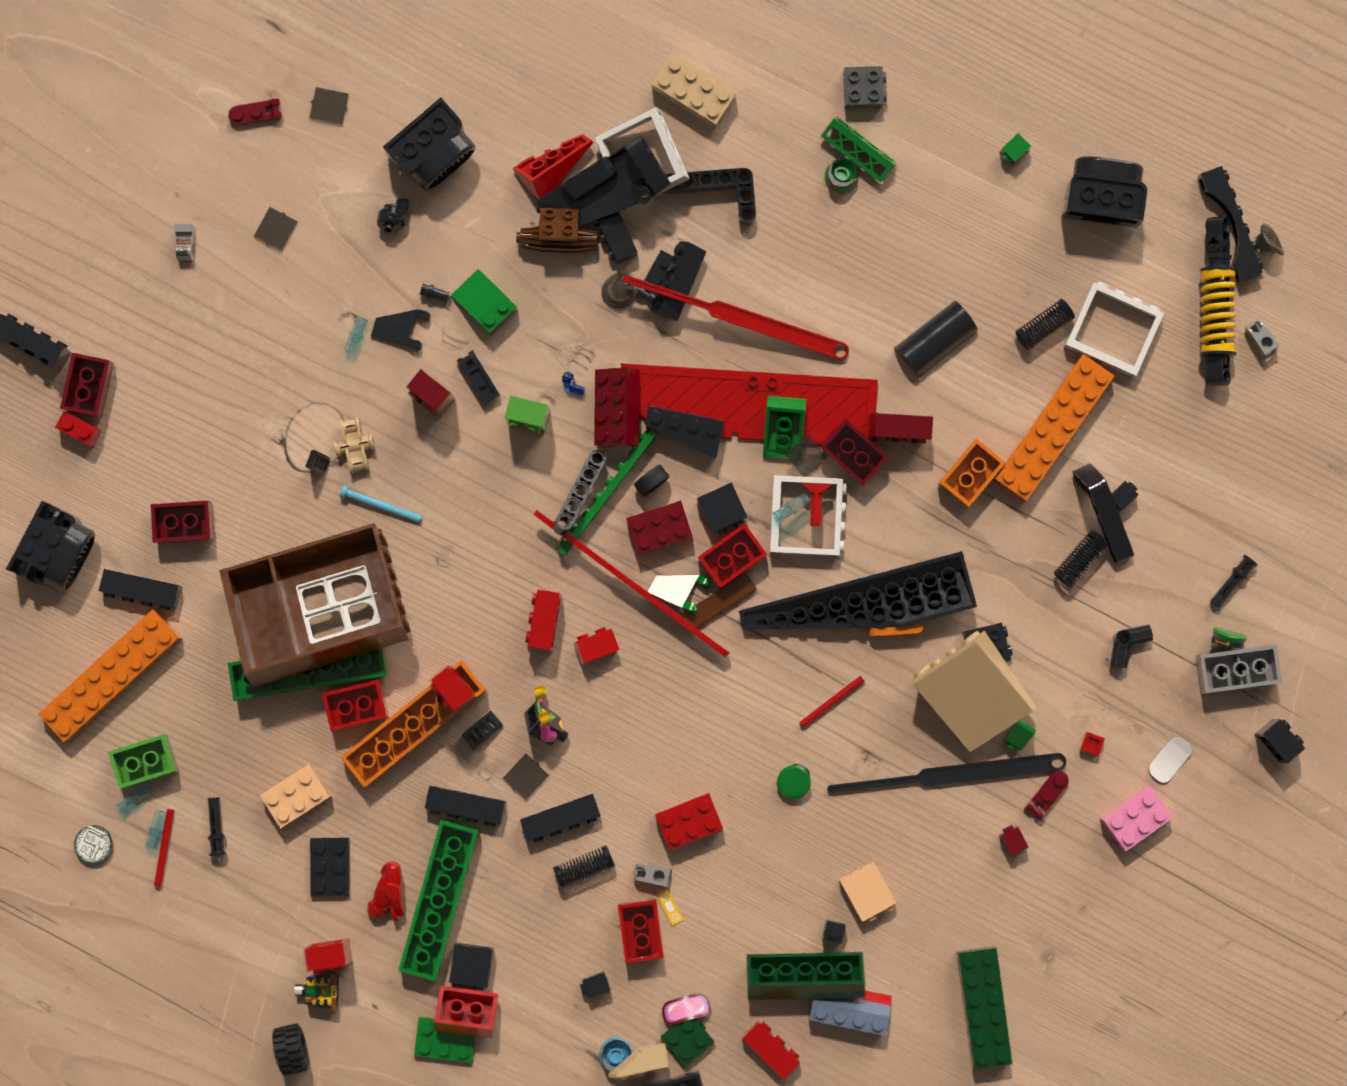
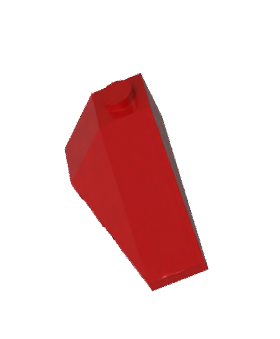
[513,134,593,199]

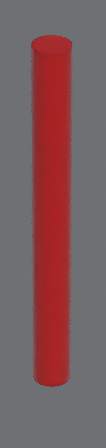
[800,676,865,728]
[154,809,174,886]

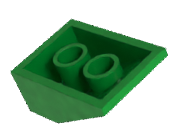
[451,269,518,336]
[763,396,806,460]

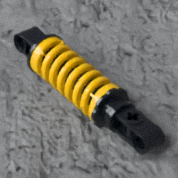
[1200,216,1237,387]

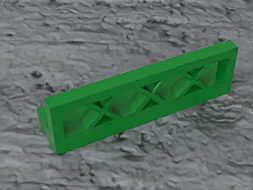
[821,117,897,183]

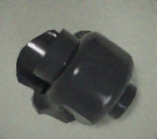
[377,198,409,233]

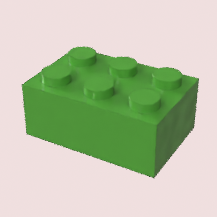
[505,395,550,435]
[108,734,179,789]

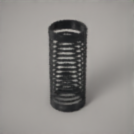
[1015,298,1075,350]
[1054,530,1109,588]
[553,845,615,889]

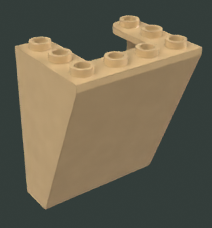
[911,631,1037,752]

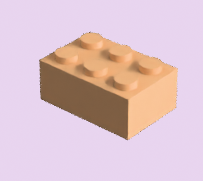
[260,764,332,828]

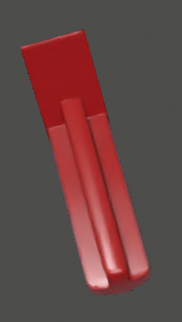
[801,484,833,527]

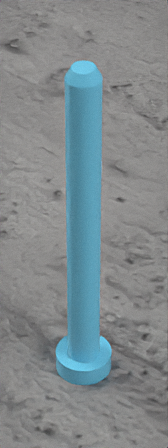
[340,485,422,522]

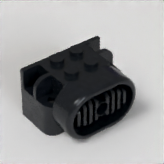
[383,97,476,191]
[1061,156,1147,228]
[5,501,95,592]

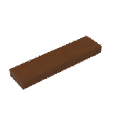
[682,573,757,627]

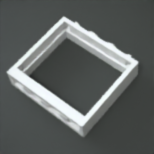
[595,107,689,209]
[1064,281,1164,378]
[770,475,846,556]

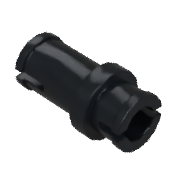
[419,283,450,304]

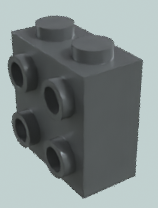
[843,66,887,109]

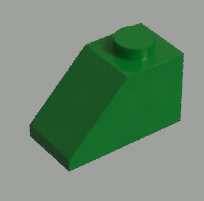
[1003,720,1036,751]

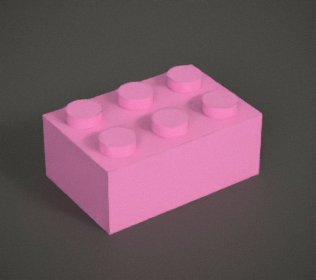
[1100,785,1173,851]

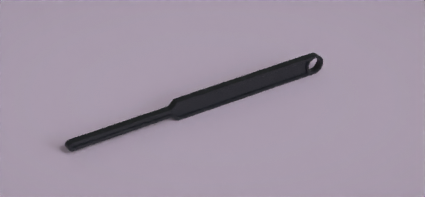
[827,753,1066,792]

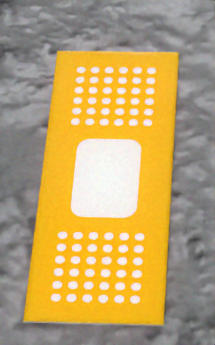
[655,888,684,926]

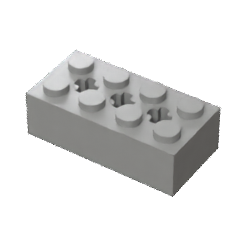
[1196,645,1282,694]

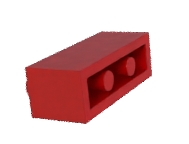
[742,1020,800,1080]

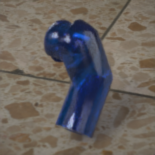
[562,371,585,396]

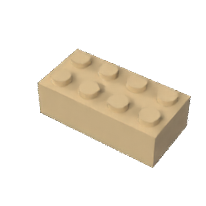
[651,53,736,129]

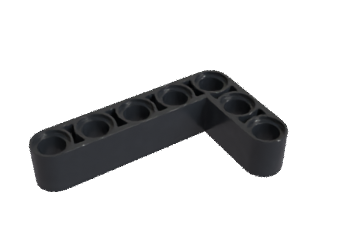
[664,168,756,225]
[1072,463,1134,564]

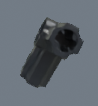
[1110,624,1153,668]

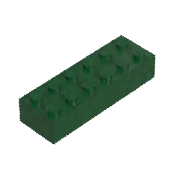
[956,946,1013,1069]
[746,952,865,1000]

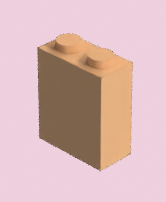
[839,861,896,923]

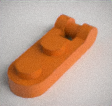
[869,623,923,637]

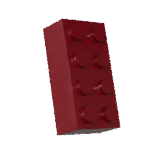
[594,367,640,448]

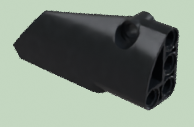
[537,135,671,227]

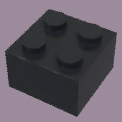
[1255,719,1306,764]

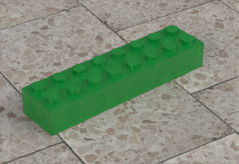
[228,648,388,701]
[398,819,479,981]

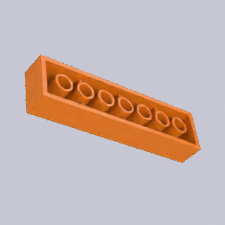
[993,354,1114,502]
[38,609,182,742]
[340,660,487,788]

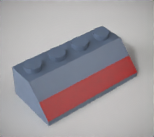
[808,990,892,1036]

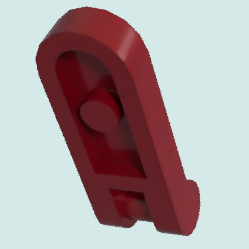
[228,98,282,126]
[1024,771,1069,821]

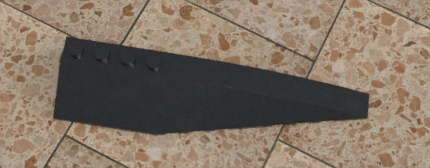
[739,551,977,629]

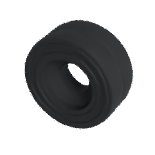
[634,464,670,497]

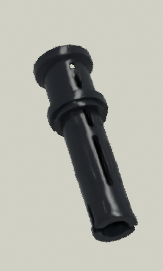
[1210,554,1258,608]
[207,797,227,856]

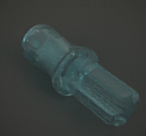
[344,316,368,355]
[773,493,810,523]
[116,783,152,815]
[145,810,167,849]

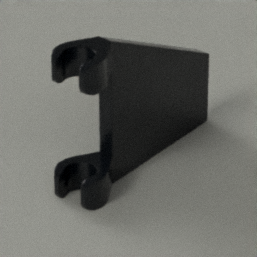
[371,309,430,350]

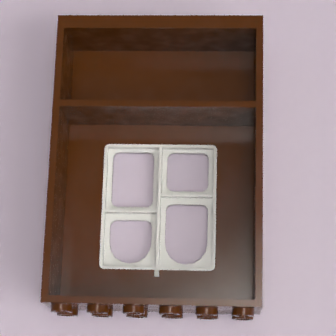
[219,523,411,687]

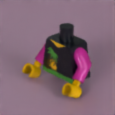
[524,685,568,745]

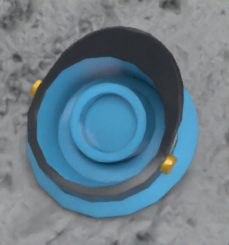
[599,1038,633,1072]

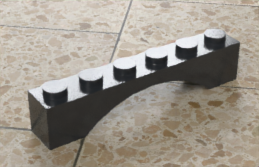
[1198,166,1263,283]

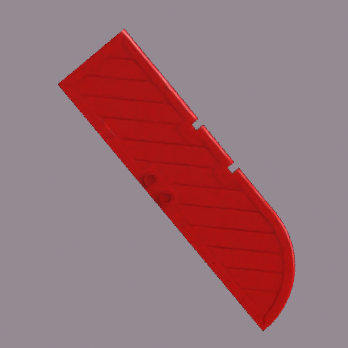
[621,363,878,445]

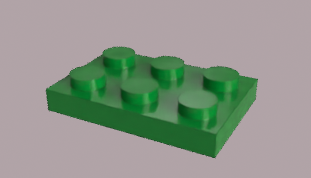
[414,1016,475,1063]

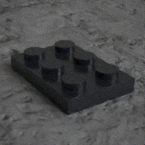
[310,837,350,896]

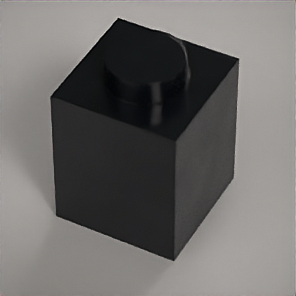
[1111,481,1139,512]
[822,919,846,944]
[580,971,611,999]

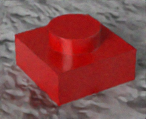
[1079,732,1105,756]

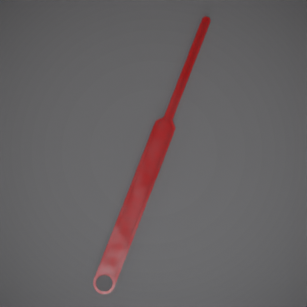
[622,275,849,360]
[533,510,730,658]

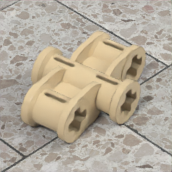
[334,416,375,474]

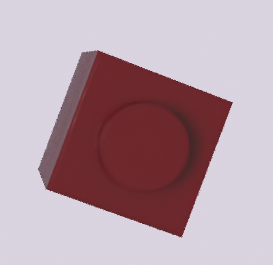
[999,825,1029,856]

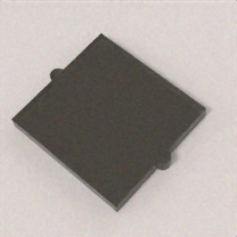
[310,87,349,124]
[254,207,298,251]
[785,435,828,477]
[503,753,549,799]

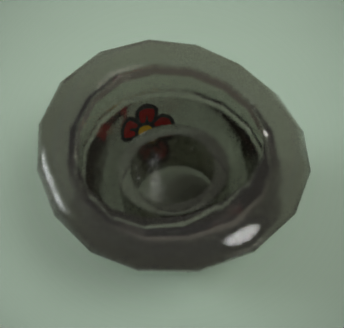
[1254,223,1284,257]
[601,273,639,309]

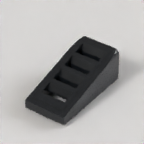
[305,449,330,475]
[461,710,503,750]

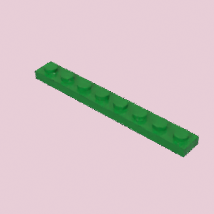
[558,429,657,556]

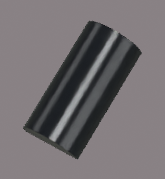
[894,301,978,377]

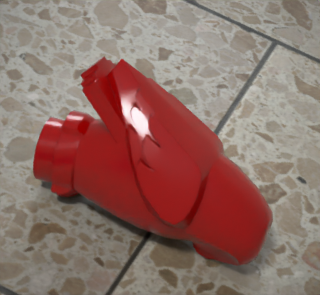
[367,861,404,921]

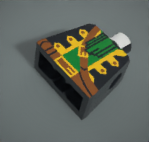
[294,971,339,1010]

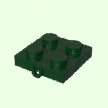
[660,1018,715,1067]

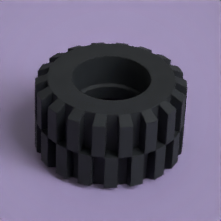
[272,1023,309,1076]

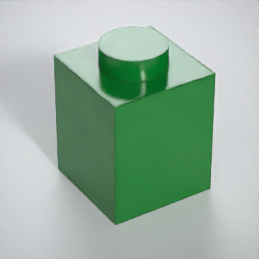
[1000,133,1031,165]

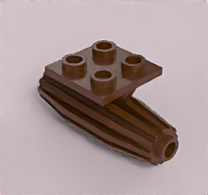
[516,208,597,253]

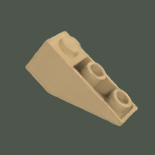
[608,1043,669,1081]

